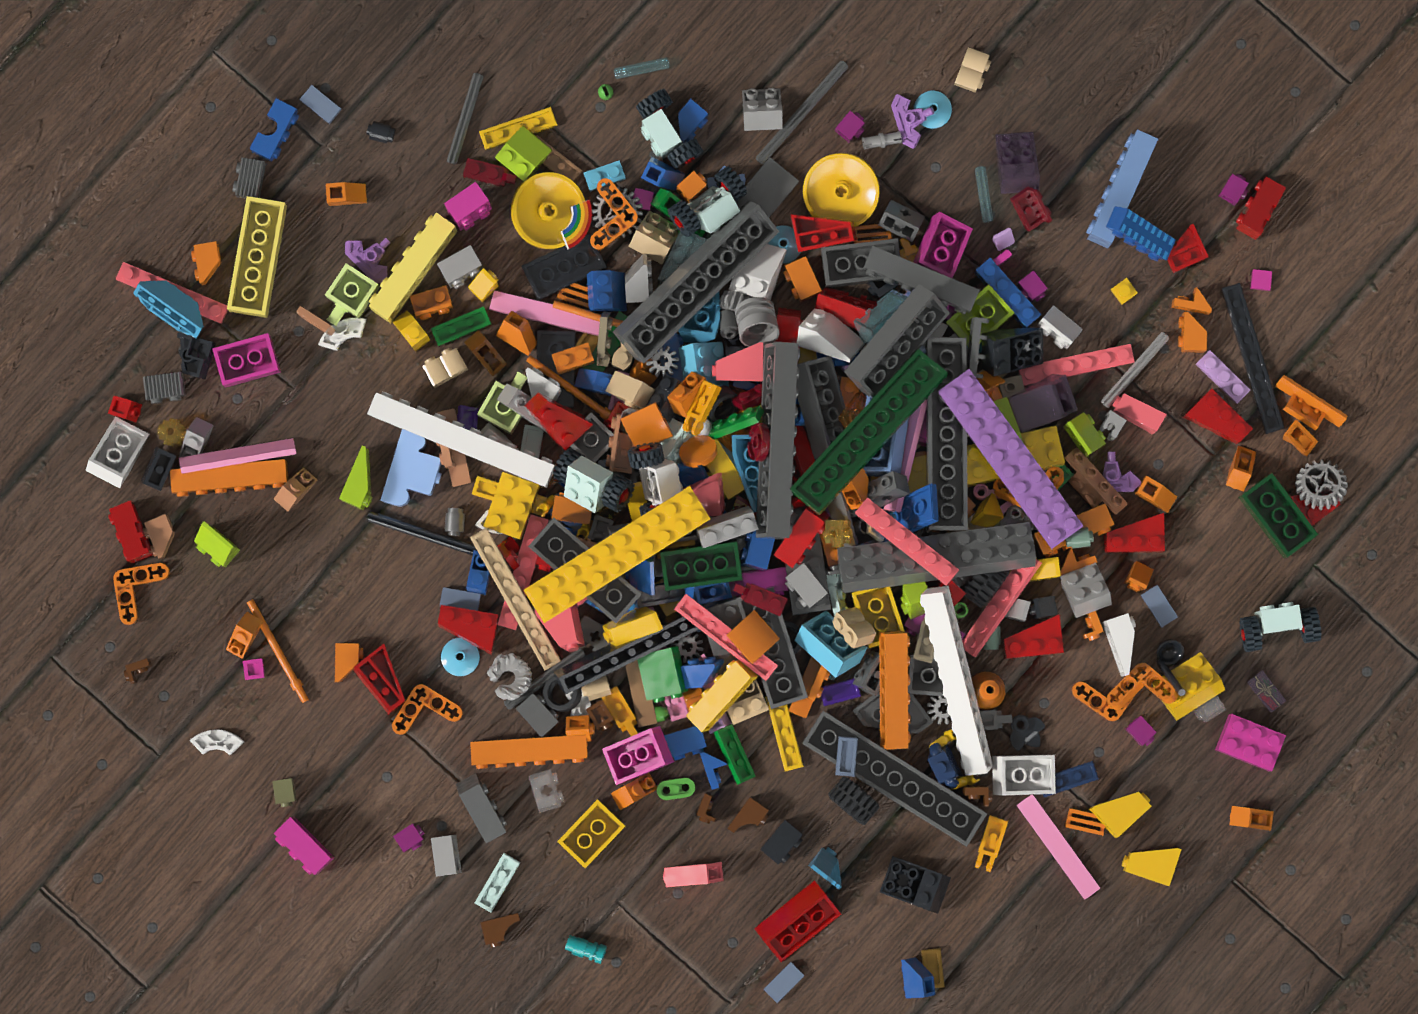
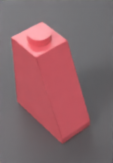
[712,342,763,382]
[1112,394,1167,434]
[683,473,725,516]
[534,603,585,652]
[663,862,724,887]

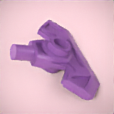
[891,94,934,149]
[345,238,390,283]
[1103,452,1141,492]

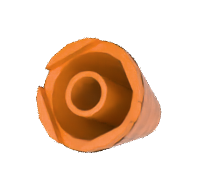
[972,672,1005,710]

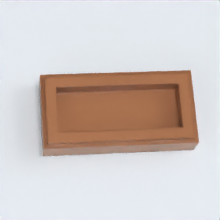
[297,306,335,336]

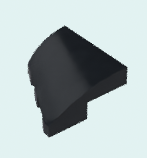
[177,332,216,380]

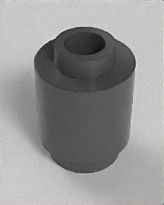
[719,310,739,339]

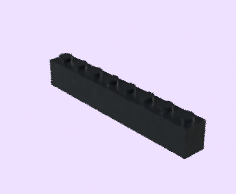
[553,611,699,694]

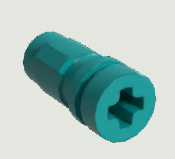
[565,935,607,964]

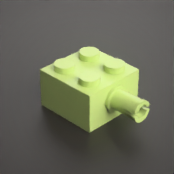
[325,263,380,326]
[477,372,527,435]

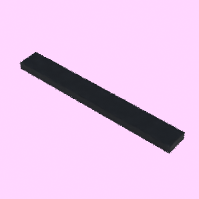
[1221,283,1285,434]

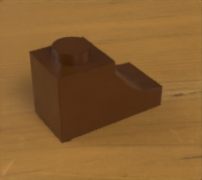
[464,330,507,377]
[727,797,769,833]
[480,913,521,948]

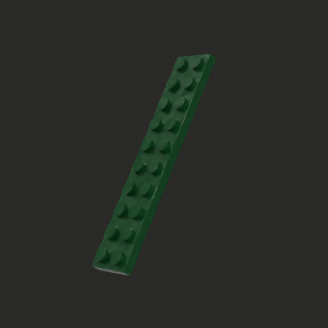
[790,349,948,515]

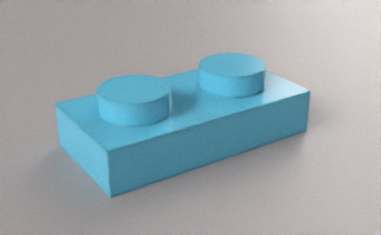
[584,160,626,191]

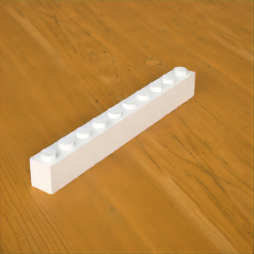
[367,391,555,488]
[920,586,993,775]

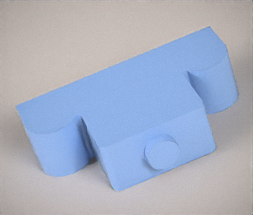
[380,429,442,507]

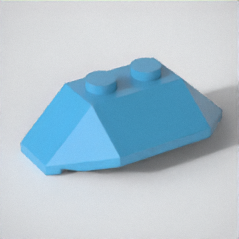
[133,280,203,338]

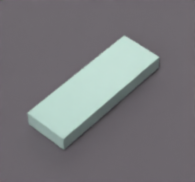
[475,853,521,913]

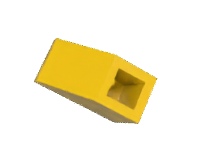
[468,268,499,303]

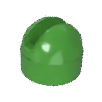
[598,84,613,100]
[954,602,968,618]
[655,706,669,722]

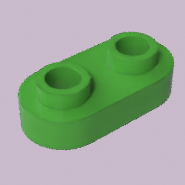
[657,778,695,800]

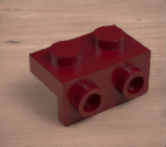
[1010,187,1052,232]

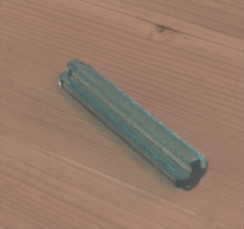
[614,58,670,79]
[975,166,993,223]

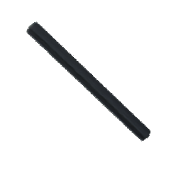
[367,511,477,555]

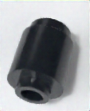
[366,121,396,144]

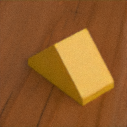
[971,493,1004,527]

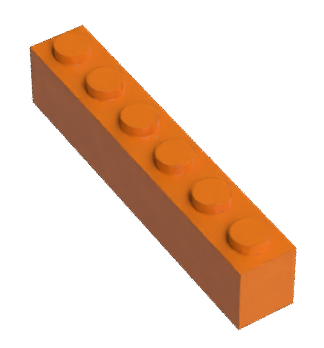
[170,459,289,497]
[879,631,911,750]
[470,735,588,769]

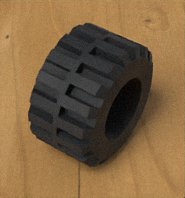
[962,570,1010,607]
[828,776,880,825]

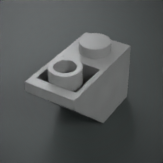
[179,417,213,457]

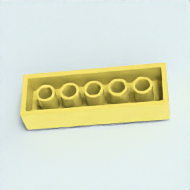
[227,196,287,318]
[369,213,457,324]

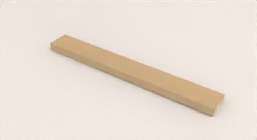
[470,527,561,671]

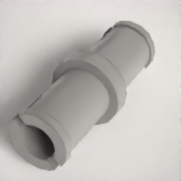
[862,131,902,150]

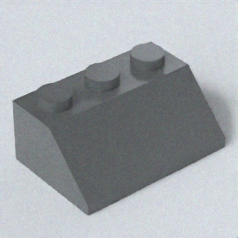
[908,652,969,696]

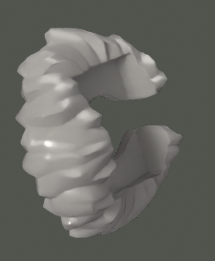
[487,653,533,700]

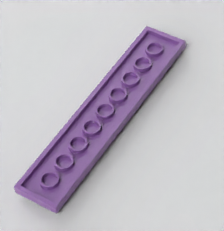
[938,369,1083,549]

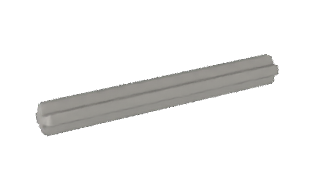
[1101,332,1169,408]

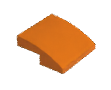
[620,402,673,447]
[726,610,780,664]

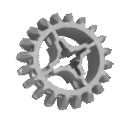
[592,187,643,238]
[1295,460,1348,511]

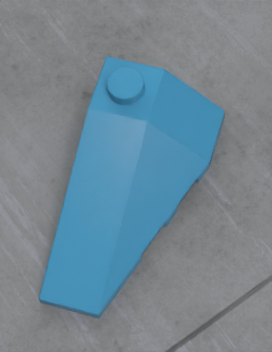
[679,291,720,343]
[732,435,759,512]
[808,847,842,890]

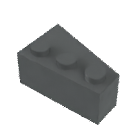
[456,773,507,843]

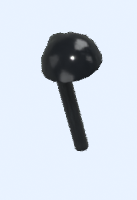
[1156,639,1186,696]

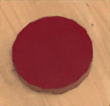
[748,423,770,462]

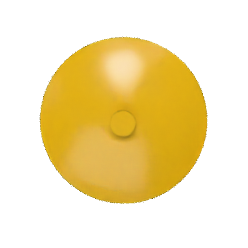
[803,153,880,227]
[511,172,585,249]

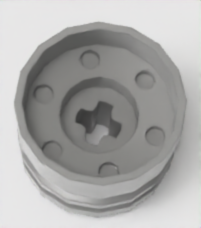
[735,297,780,347]

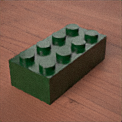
[1238,473,1318,559]
[660,539,742,591]

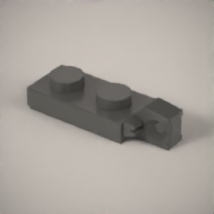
[980,710,1012,730]

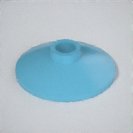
[914,91,952,129]
[767,225,801,264]
[441,638,480,676]

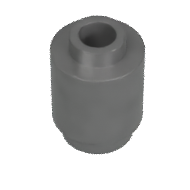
[445,508,465,536]

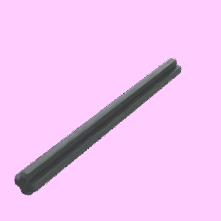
[756,60,848,165]

